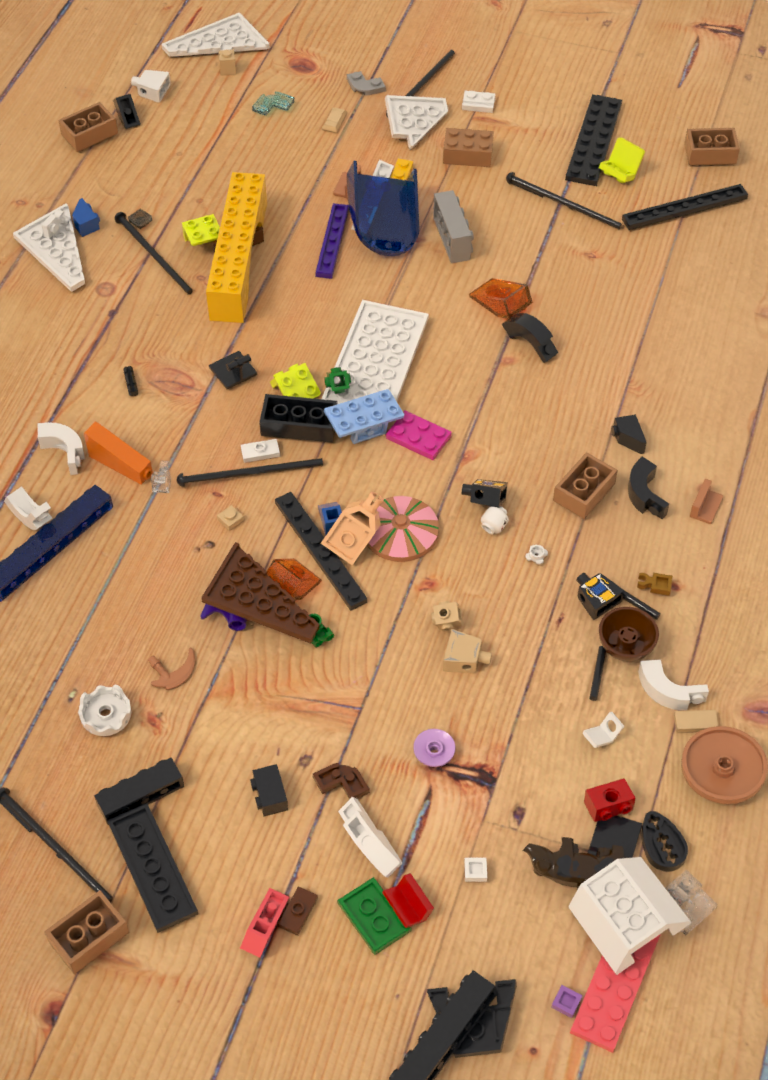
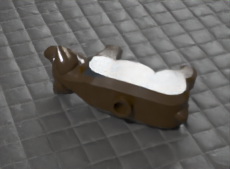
[523,837,624,890]

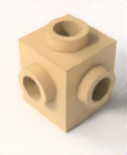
[431,601,463,631]

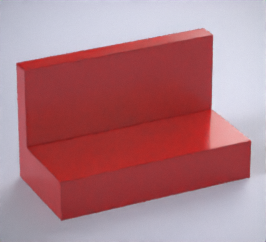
[382,873,434,928]

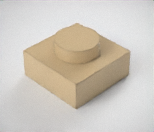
[217,505,244,531]

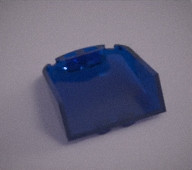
[346,160,419,256]

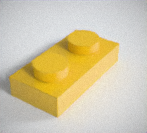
[389,158,413,187]

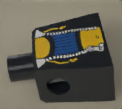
[462,479,508,507]
[576,573,624,620]

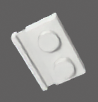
[462,91,495,113]

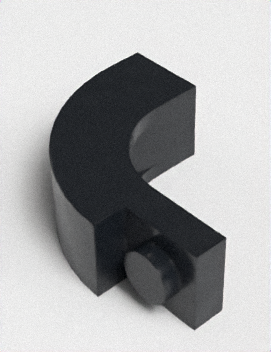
[502,313,559,363]
[628,456,669,519]

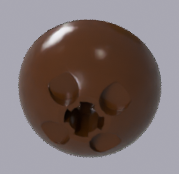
[599,607,659,662]

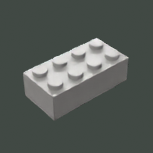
[433,190,474,263]

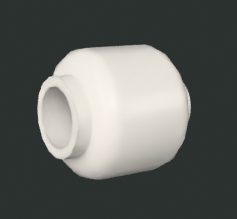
[481,506,509,534]

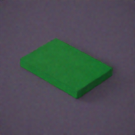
[337,877,411,955]

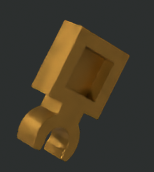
[637,572,673,596]

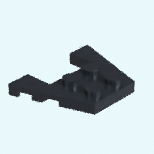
[427,979,517,1058]

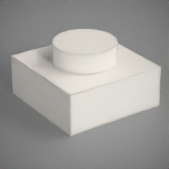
[464,858,487,882]

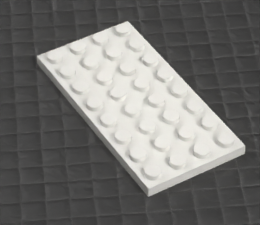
[322,300,429,404]

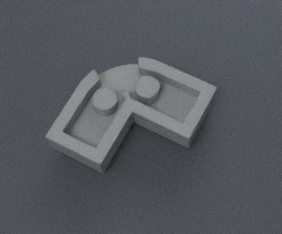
[347,71,386,95]

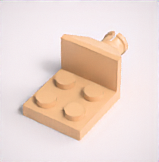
[321,492,384,565]

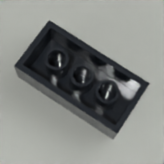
[259,394,338,443]

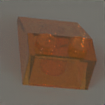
[469,278,533,320]

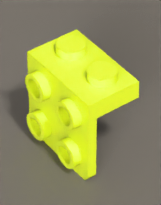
[599,137,645,183]
[182,214,220,246]
[270,363,321,399]

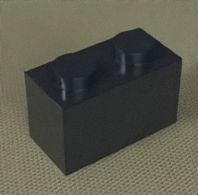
[250,764,288,817]

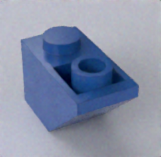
[72,198,100,237]
[318,502,342,536]

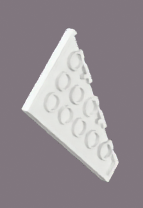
[162,13,270,57]
[13,204,85,292]

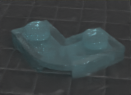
[252,92,295,116]

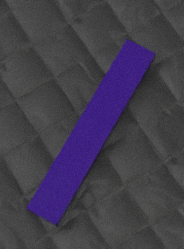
[315,203,349,279]

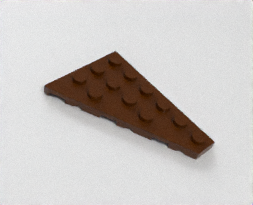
[202,542,319,644]

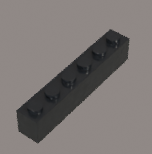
[389,970,498,1080]

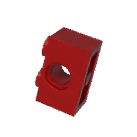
[584,778,636,822]

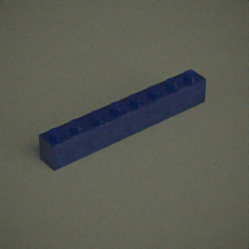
[0,485,113,602]

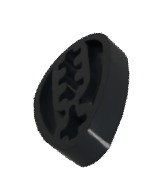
[642,811,688,872]

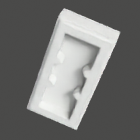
[240,439,280,463]

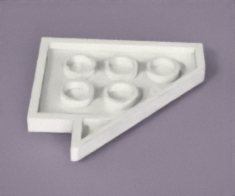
[385,95,448,150]

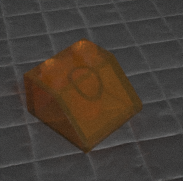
[267,558,322,600]

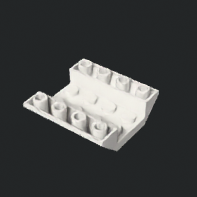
[568,857,691,975]

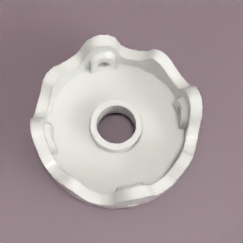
[78,685,131,736]

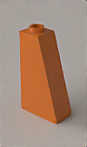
[84,421,153,485]

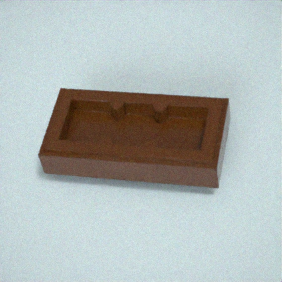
[278,886,318,936]

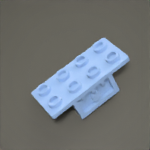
[324,389,404,444]

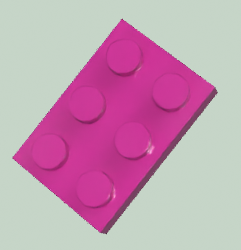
[386,410,452,460]

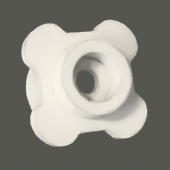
[525,545,548,565]

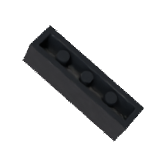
[94,757,185,825]

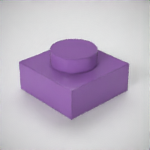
[551,985,583,1018]

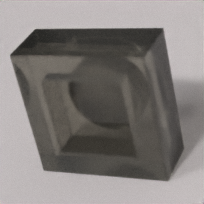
[128,208,152,229]

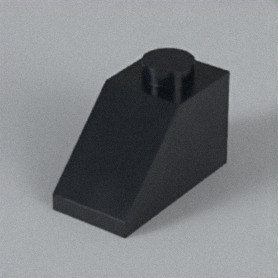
[113,94,140,129]
[611,414,647,454]

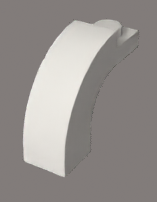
[38,423,85,475]
[4,487,52,530]
[638,660,709,711]

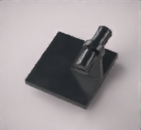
[209,351,257,389]

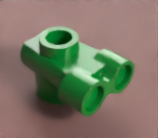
[309,614,335,647]

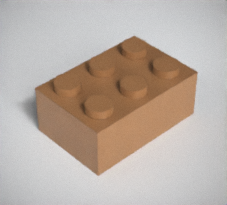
[58,102,118,152]
[443,128,494,167]
[684,128,740,165]
[553,452,618,519]
[44,890,130,975]

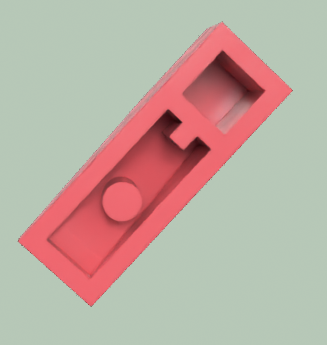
[240,888,289,958]

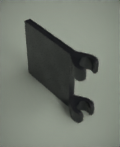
[588,815,642,858]

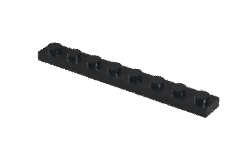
[622,184,748,230]
[275,492,367,611]

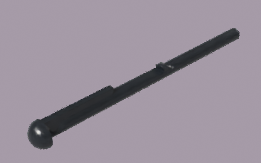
[386,50,455,118]
[506,172,622,229]
[114,212,193,295]
[177,458,323,487]
[0,787,113,902]

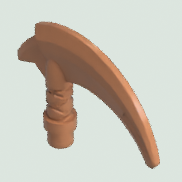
[148,648,195,690]

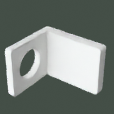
[582,712,624,748]

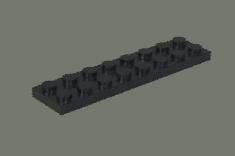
[565,94,623,186]

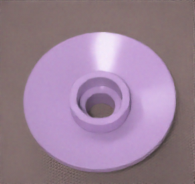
[413,729,455,767]

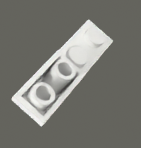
[338,797,402,878]

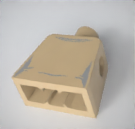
[443,629,492,673]

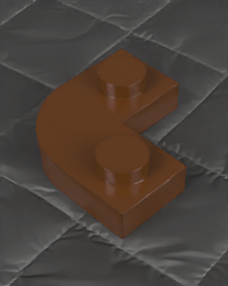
[313,763,370,800]

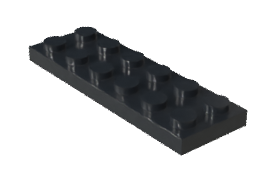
[107,803,198,933]

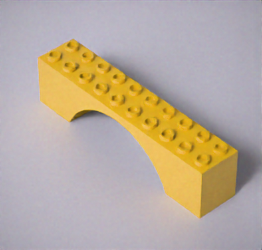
[206,172,267,323]

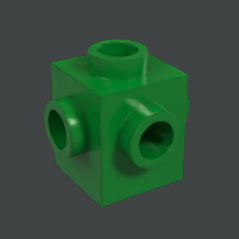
[324,367,351,394]

